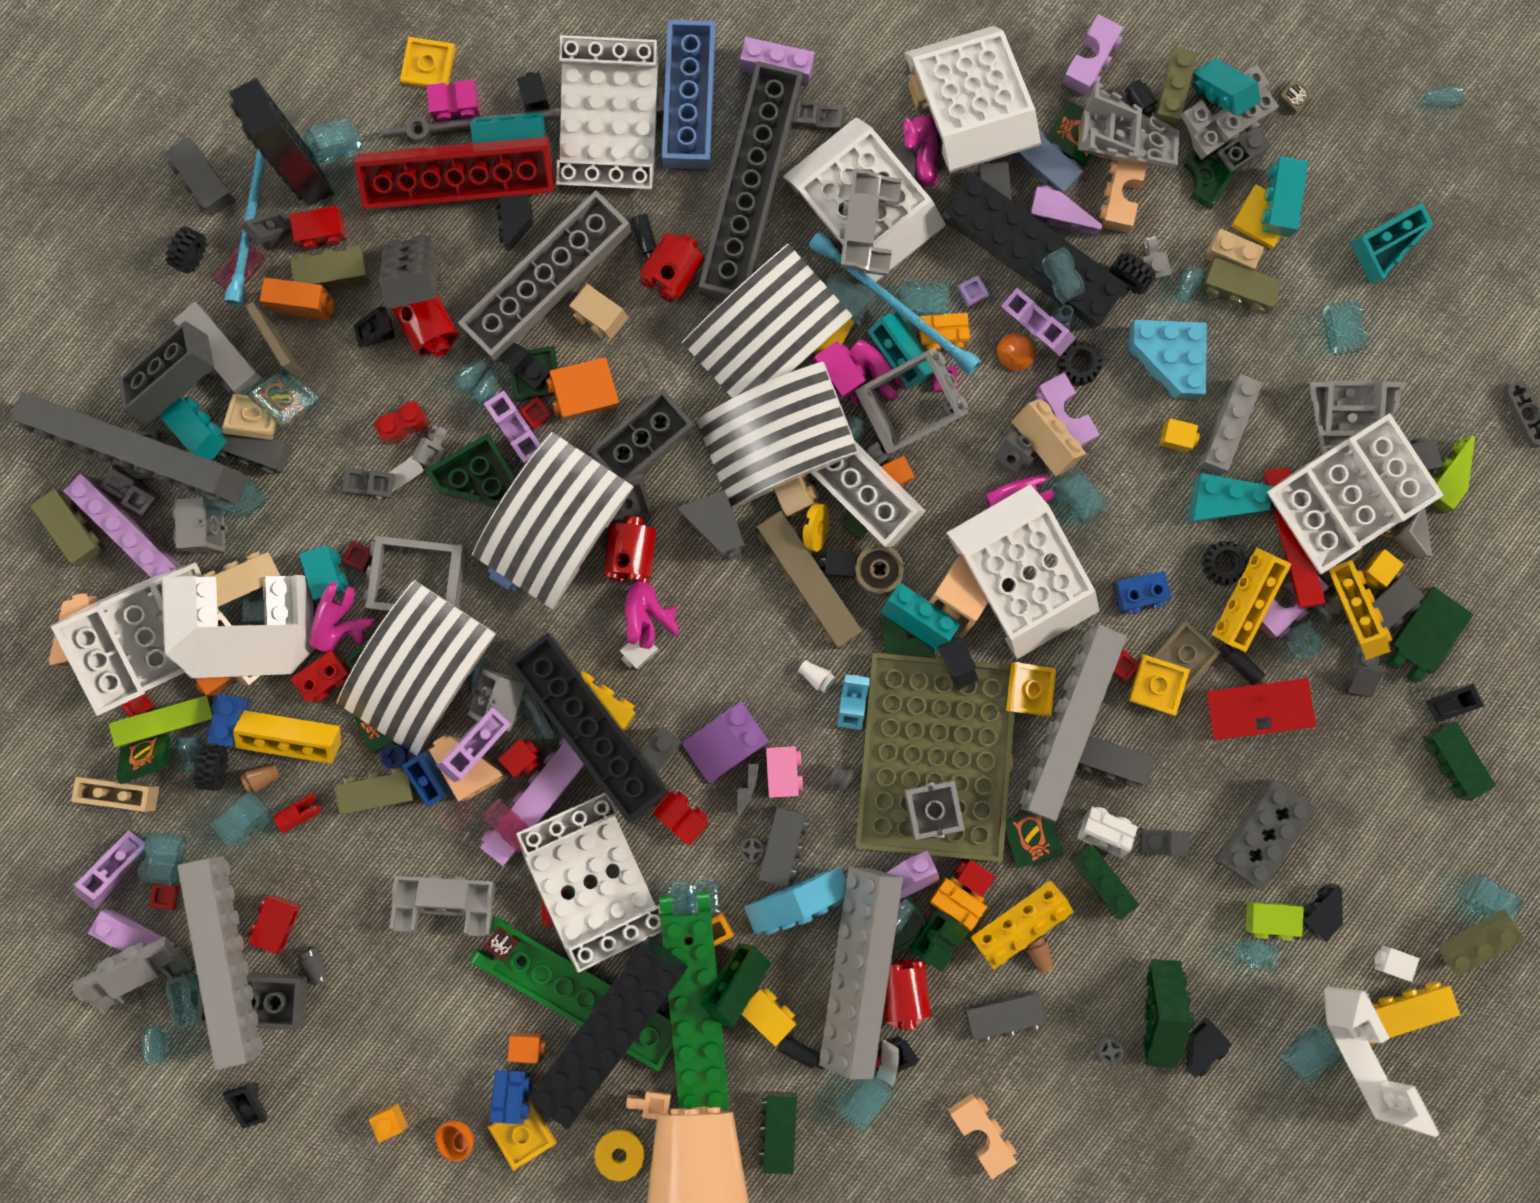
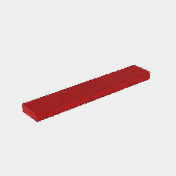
[1263,467,1325,609]

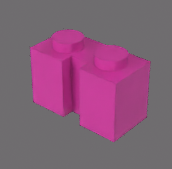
[426,79,481,122]
[811,341,866,401]

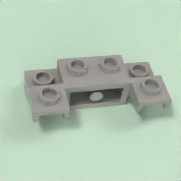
[1180,64,1279,160]
[840,168,902,276]
[389,875,495,937]
[73,936,192,1014]

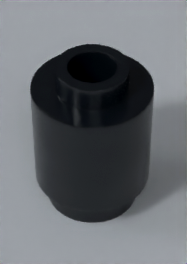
[1124,79,1158,116]

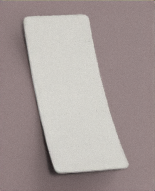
[377,456,423,499]
[877,1039,899,1086]

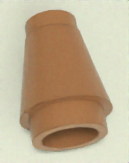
[240,764,280,794]
[1025,936,1054,973]

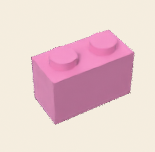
[766,746,803,798]

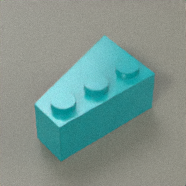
[1187,473,1273,524]

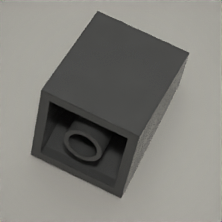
[679,490,746,561]

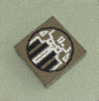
[1279,80,1314,114]

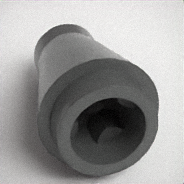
[297,946,327,985]

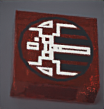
[483,926,519,962]

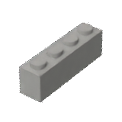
[173,302,263,395]
[1198,374,1263,476]

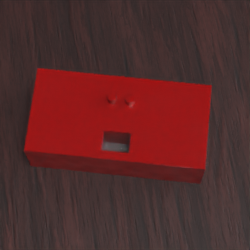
[1207,678,1316,740]

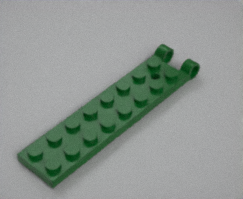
[659,891,729,1110]
[468,916,673,1072]

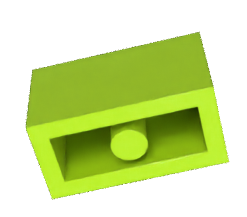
[1246,901,1304,941]

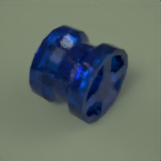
[381,744,409,769]

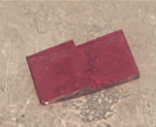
[213,245,265,290]
[482,798,529,853]

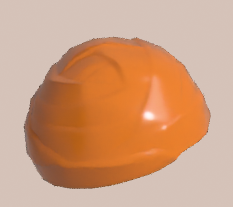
[997,333,1036,371]
[435,1120,474,1162]

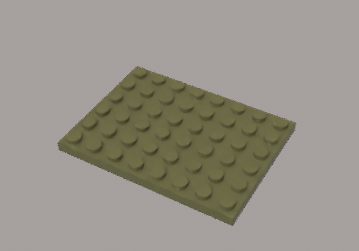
[855,653,1015,862]

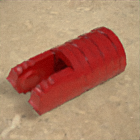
[273,793,322,834]

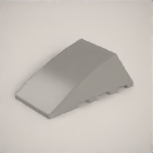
[1078,81,1180,168]
[1308,380,1407,454]

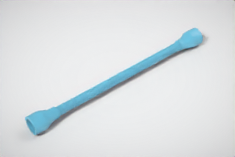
[224,105,280,306]
[809,231,981,376]

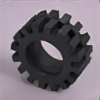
[166,226,207,274]
[1109,252,1156,295]
[1057,340,1103,386]
[1201,540,1249,586]
[193,745,228,791]

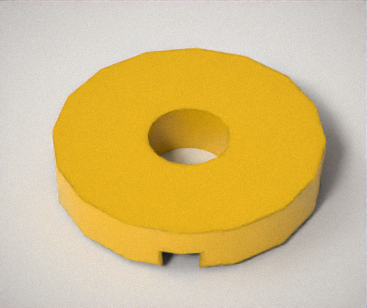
[803,503,830,552]
[594,1129,645,1182]

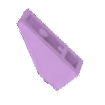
[1029,186,1102,237]
[436,707,511,782]
[74,830,148,909]
[887,850,940,899]
[88,909,175,951]

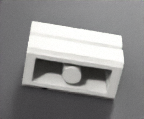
[1077,807,1138,859]

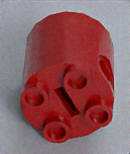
[639,232,705,303]
[391,291,459,357]
[603,516,657,584]
[882,959,931,1030]

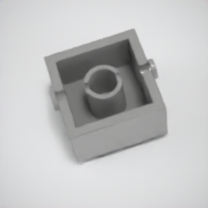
[173,497,228,554]
[467,668,525,732]
[903,780,965,840]

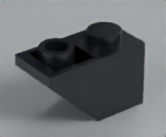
[496,194,533,251]
[1303,884,1343,942]
[1186,1018,1232,1078]

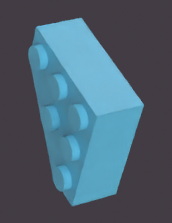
[1128,320,1207,400]
[744,867,846,935]

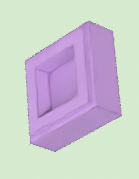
[957,275,990,308]

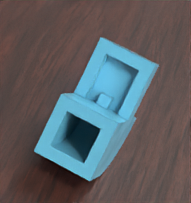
[837,674,870,730]

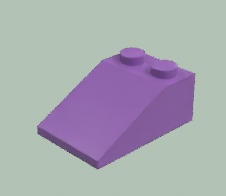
[681,701,769,783]

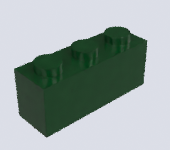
[1423,722,1496,801]
[1069,844,1139,920]
[701,943,771,1027]
[759,1091,797,1174]

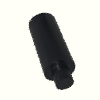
[631,214,657,259]
[1220,644,1265,685]
[776,1035,824,1070]

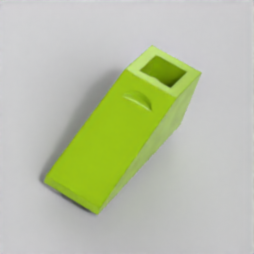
[1431,435,1475,513]

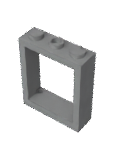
[855,348,968,455]
[363,536,467,612]

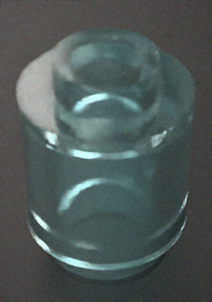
[141,1026,168,1064]

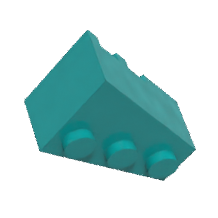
[1349,203,1433,284]

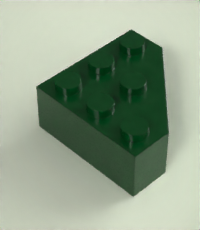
[425,433,516,508]
[1143,959,1194,1068]

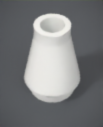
[798,660,835,693]

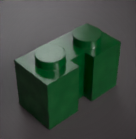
[910,909,970,972]

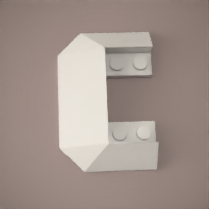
[162,575,315,678]
[1324,987,1440,1137]

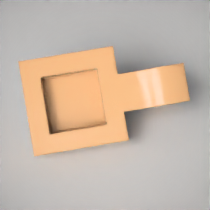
[626,1090,671,1120]

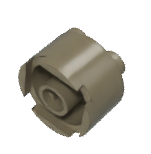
[854,545,904,597]

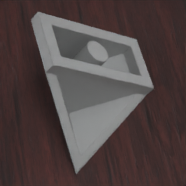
[1391,508,1432,559]

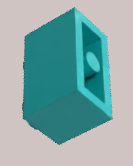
[299,545,348,602]

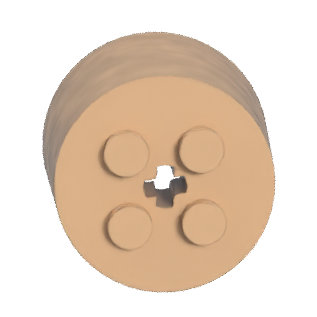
[647,1107,749,1203]

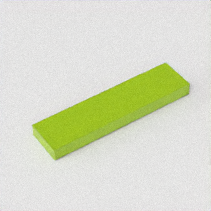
[108,695,213,747]

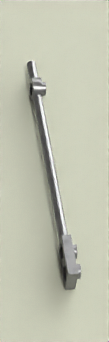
[382,88,664,143]

